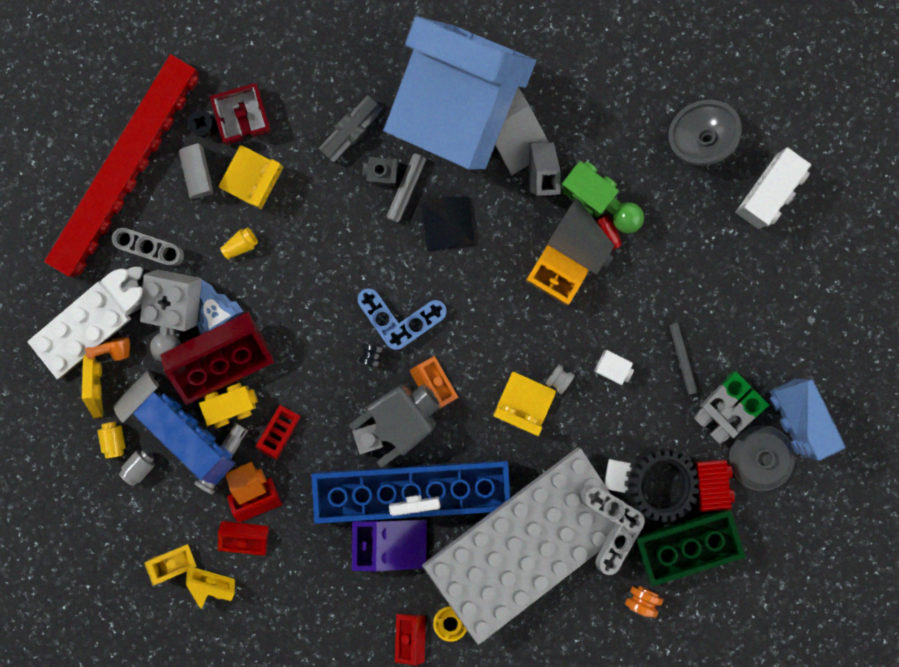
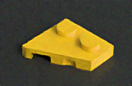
[82,355,103,418]

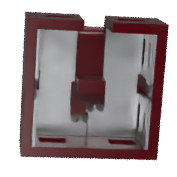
[209,83,272,145]

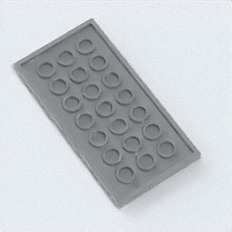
[422,447,628,645]

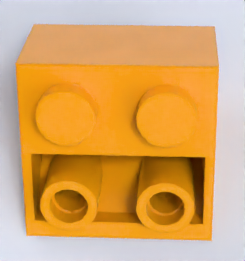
[526,244,589,306]

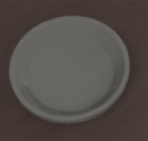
[729,425,795,491]

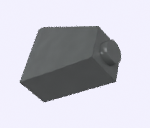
[547,198,614,275]

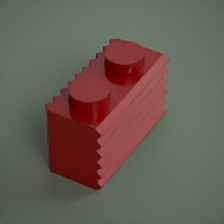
[694,459,735,512]

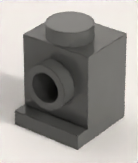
[362,157,398,186]

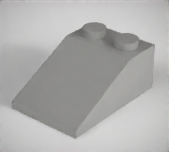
[495,87,548,175]

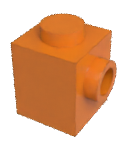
[225,462,266,505]

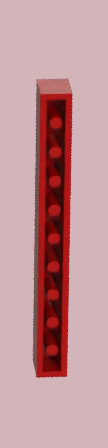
[44,54,199,278]

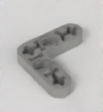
[581,485,645,575]

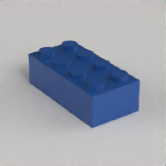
[133,392,236,485]

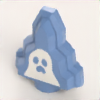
[197,279,244,334]

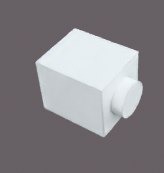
[594,350,634,385]

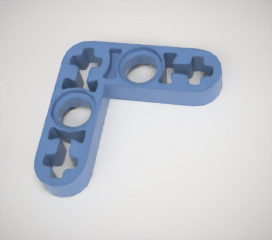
[358,289,446,350]

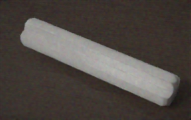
[387,153,426,222]

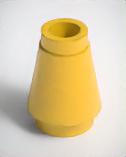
[220,227,258,260]

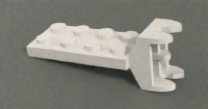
[27,267,144,379]

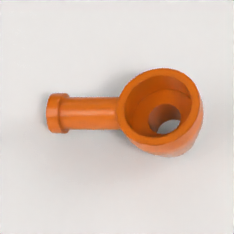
[85,337,130,361]

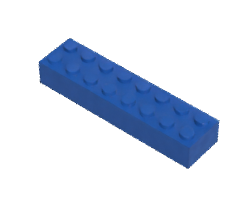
[312,460,510,523]

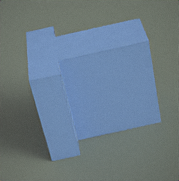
[383,16,537,169]

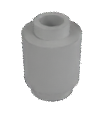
[119,449,155,486]

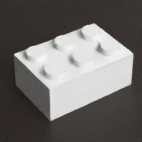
[735,147,811,229]

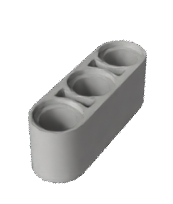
[112,228,184,267]

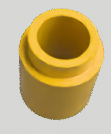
[97,421,126,458]

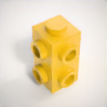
[199,383,258,428]

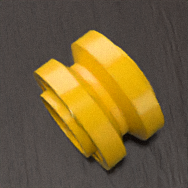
[433,606,467,642]

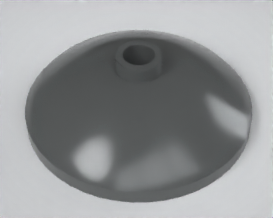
[668,100,742,166]

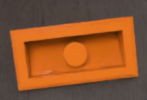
[410,356,458,407]

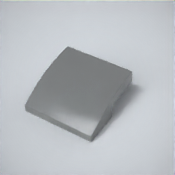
[114,369,160,422]

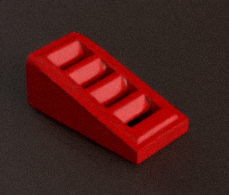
[255,405,301,461]

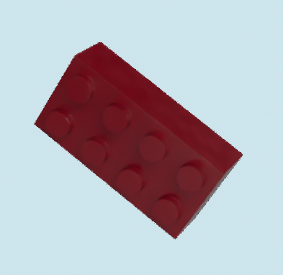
[160,312,274,405]

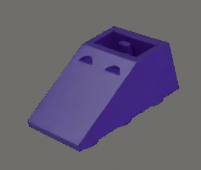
[352,519,427,571]

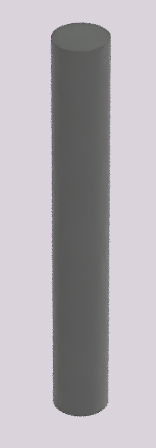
[669,323,698,395]

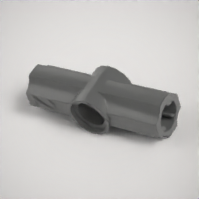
[318,95,383,163]

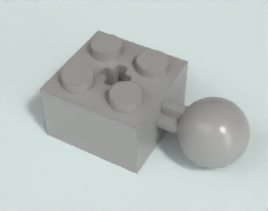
[140,269,202,362]

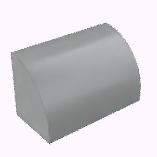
[179,143,214,199]

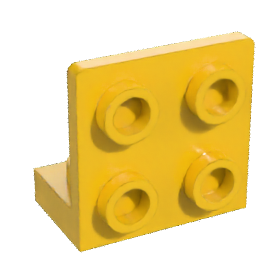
[219,145,284,209]
[493,372,556,436]

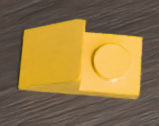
[144,544,197,585]
[186,566,235,609]

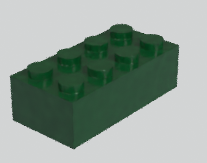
[635,509,746,587]

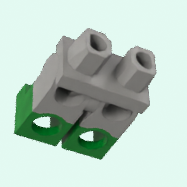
[694,371,769,444]

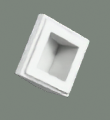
[604,459,631,493]

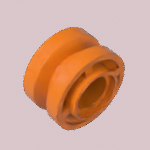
[625,586,664,618]

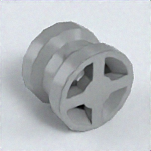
[545,364,575,395]

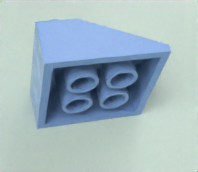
[769,379,846,461]

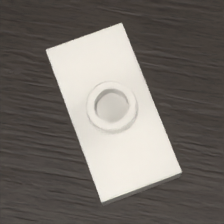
[389,495,440,516]

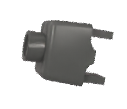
[349,384,441,468]

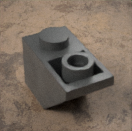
[529,142,560,195]

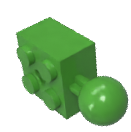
[560,161,644,234]

